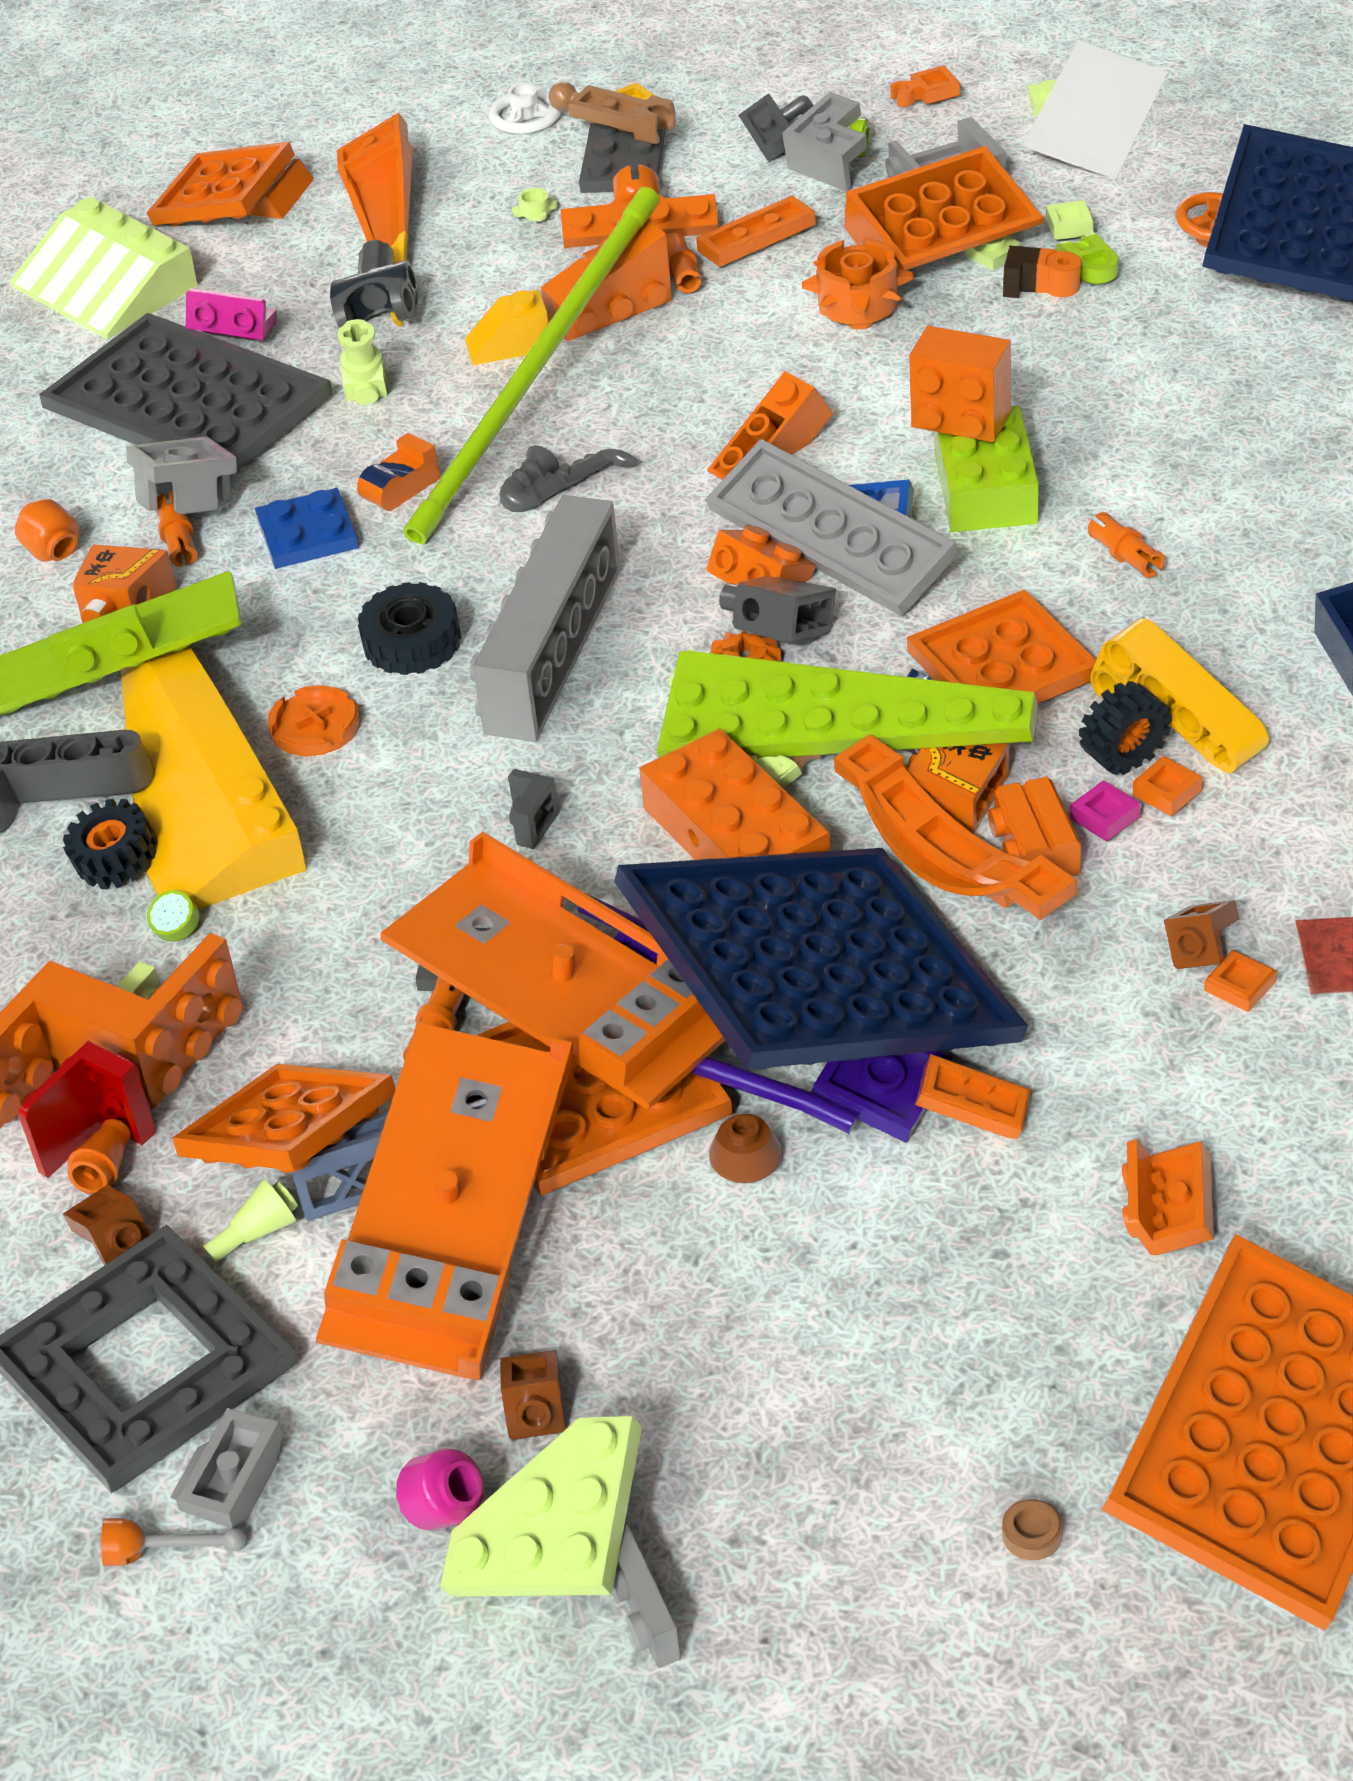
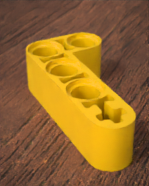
[1090,618,1269,773]

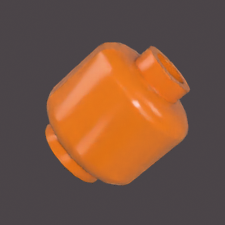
[15,499,80,562]

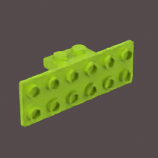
[0,571,242,715]

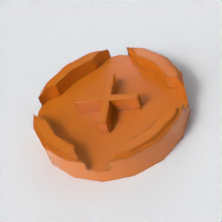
[268,685,360,757]

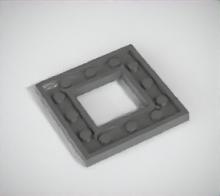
[0,1224,298,1494]

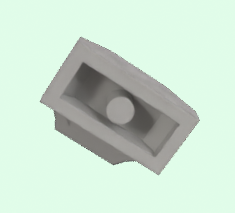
[170,1408,283,1528]

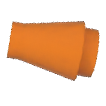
[67,1119,131,1194]

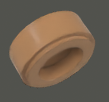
[1002,1499,1063,1560]

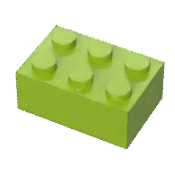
[934,405,1038,532]

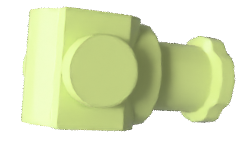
[337,319,387,405]

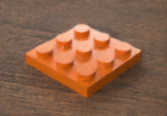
[147,142,295,226]
[907,589,1096,704]
[172,1064,396,1173]

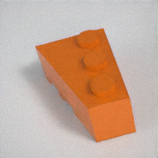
[541,219,672,342]

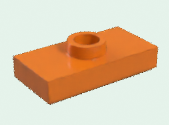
[915,1054,1031,1139]

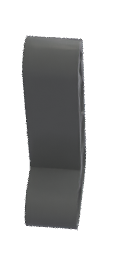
[0,729,155,833]

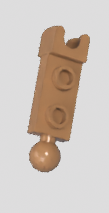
[549,81,676,144]

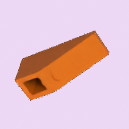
[707,371,833,480]

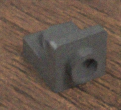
[508,769,560,850]

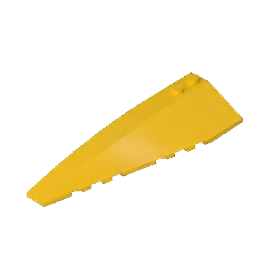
[120,646,306,910]

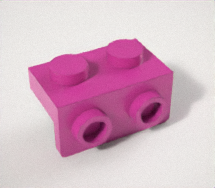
[185,288,277,340]

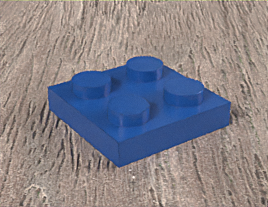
[255,487,359,569]

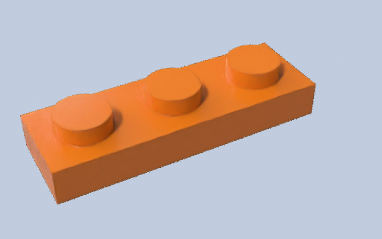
[696,195,816,268]

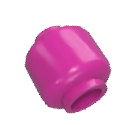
[396,1448,484,1531]

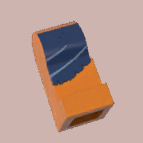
[357,433,440,511]

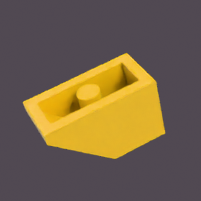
[465,290,548,366]

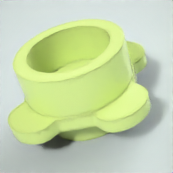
[512,188,557,221]

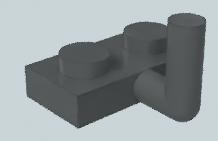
[738,93,814,162]

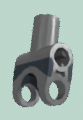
[330,240,418,328]

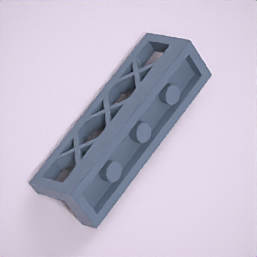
[291,1095,487,1221]

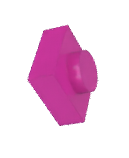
[1070,780,1140,842]

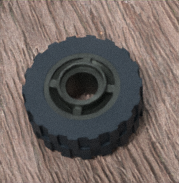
[358,582,461,675]

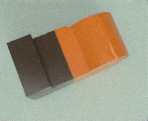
[1003,245,1081,298]

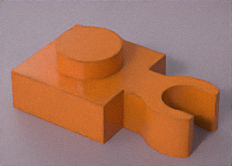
[890,65,960,107]

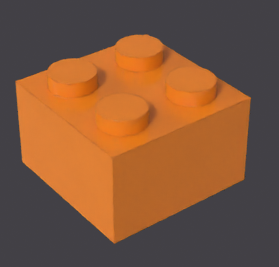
[909,325,1011,442]

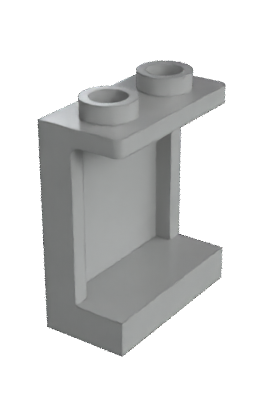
[885,117,1006,177]

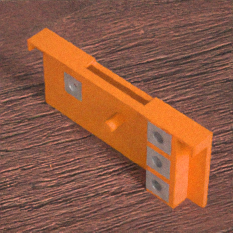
[380,831,725,1110]
[316,1022,573,1380]

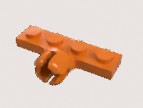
[560,165,719,248]

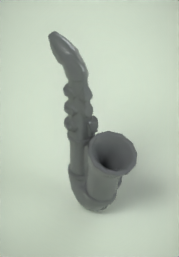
[499,445,638,512]

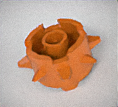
[801,238,913,330]

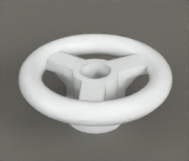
[488,83,561,134]

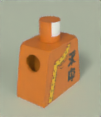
[73,544,177,623]
[894,743,1009,834]

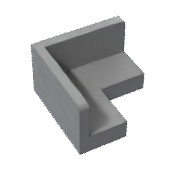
[782,92,867,192]

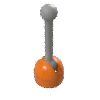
[101,1518,247,1567]

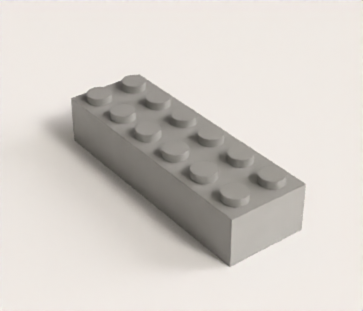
[470,495,621,742]

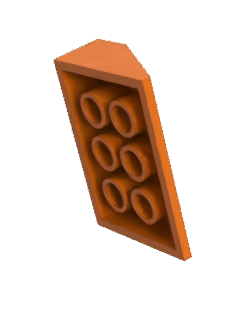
[844,146,1044,270]

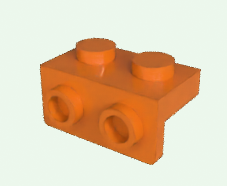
[707,525,816,585]
[1122,1138,1214,1255]

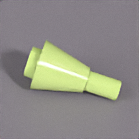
[203,1179,298,1264]

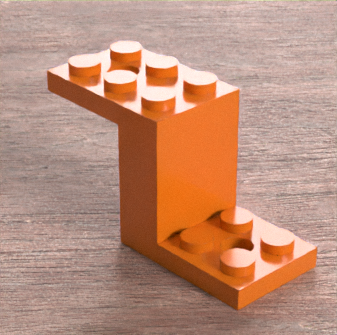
[0,933,243,1128]

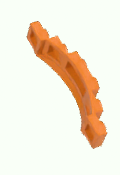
[834,734,1077,920]

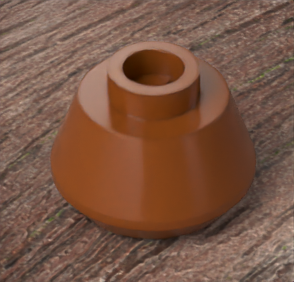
[709,1114,782,1183]

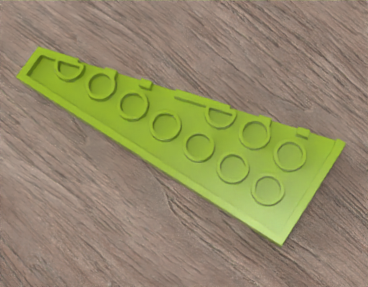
[657,650,1038,758]

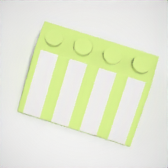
[10,197,198,339]

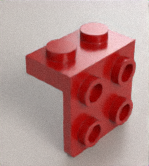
[18,1040,156,1178]

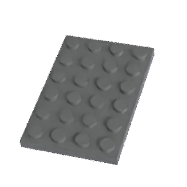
[39,313,333,477]

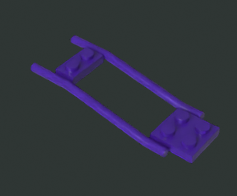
[578,894,953,1143]

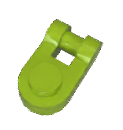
[1055,232,1118,284]

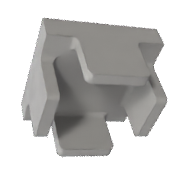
[126,436,237,514]

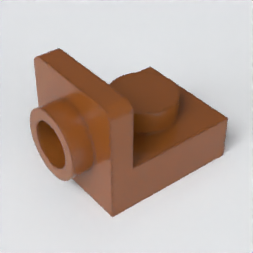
[1164,900,1239,969]
[63,1185,151,1266]
[500,1350,565,1440]

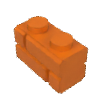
[988,776,1081,876]

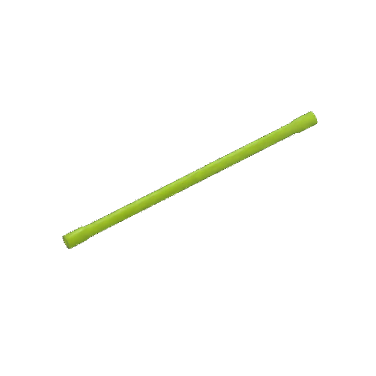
[403,187,660,545]

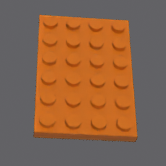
[1102,1234,1353,1631]

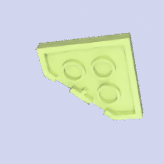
[440,1416,642,1597]

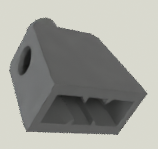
[719,576,837,644]

